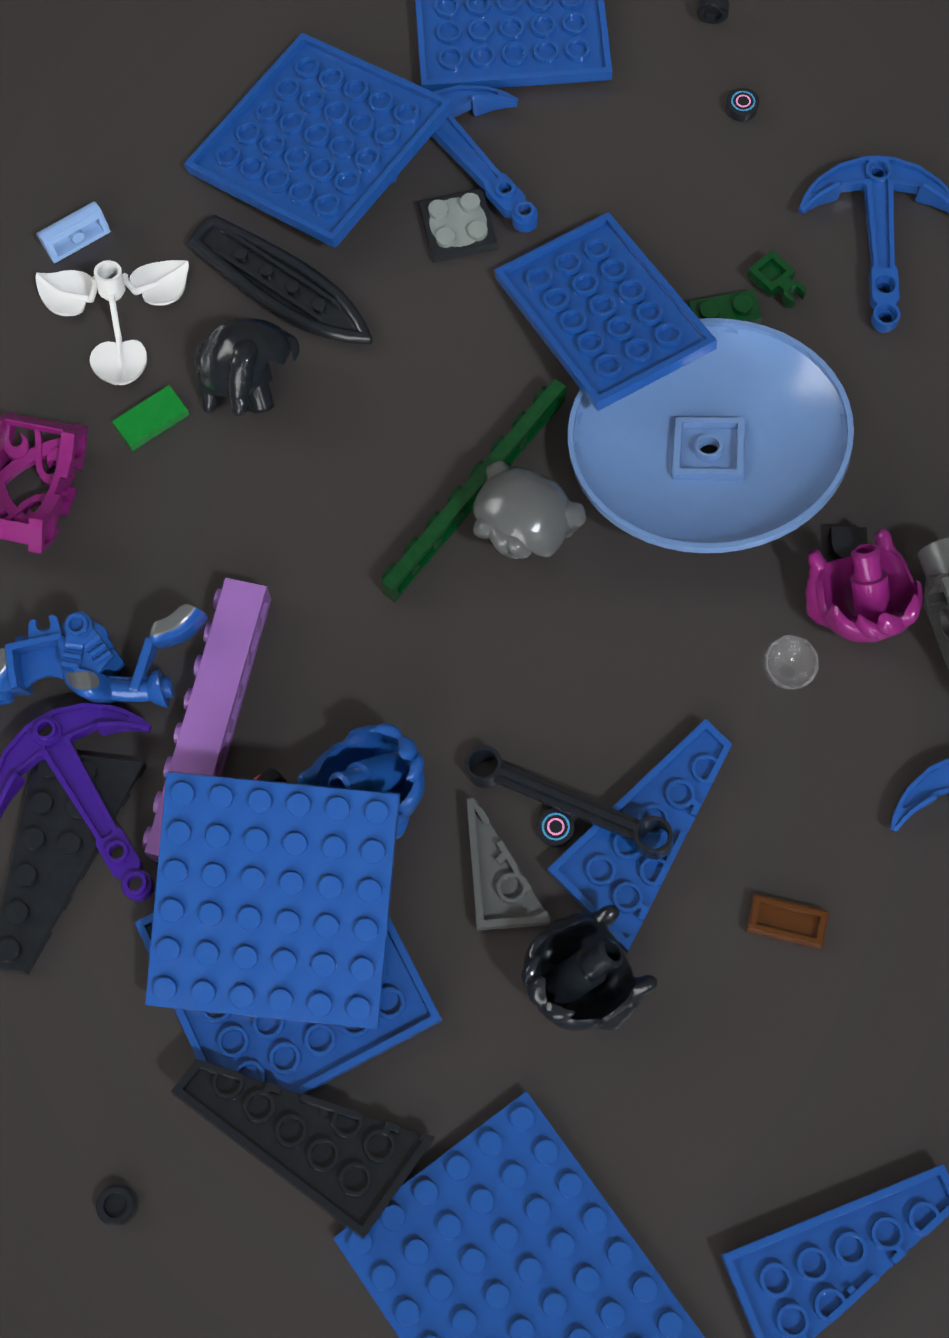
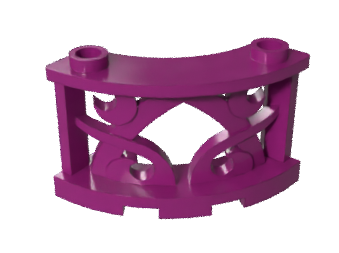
[0,412,88,554]

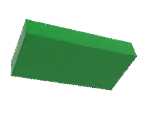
[112,385,190,451]

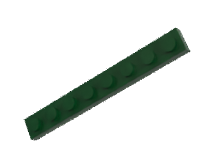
[381,378,566,603]

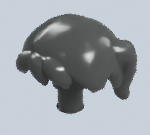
[472,460,586,559]

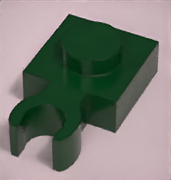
[747,250,806,308]

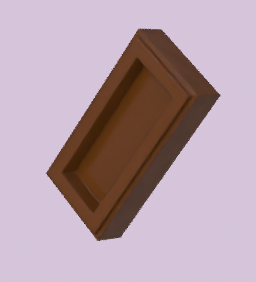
[745,893,829,950]

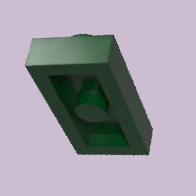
[688,289,762,325]

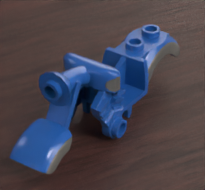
[0,604,209,708]

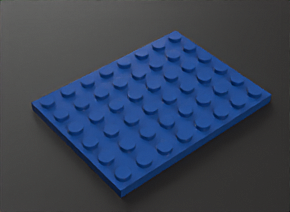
[333,1091,705,1338]

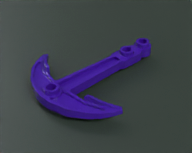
[0,703,154,902]

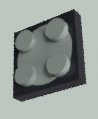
[419,188,498,263]

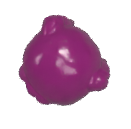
[805,529,923,643]

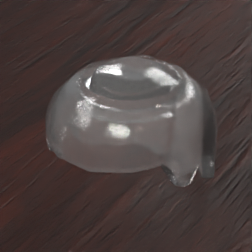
[763,634,819,690]

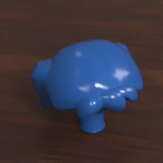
[297,723,426,839]

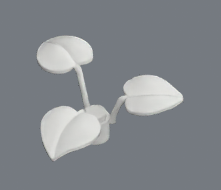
[36,260,189,385]

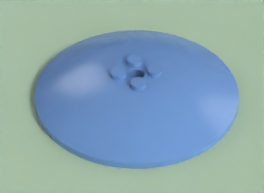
[568,318,854,553]

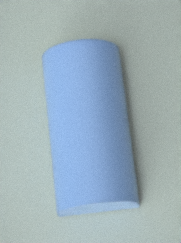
[36,201,111,264]

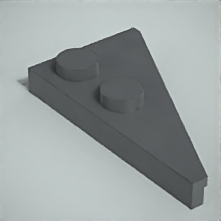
[467,798,550,931]

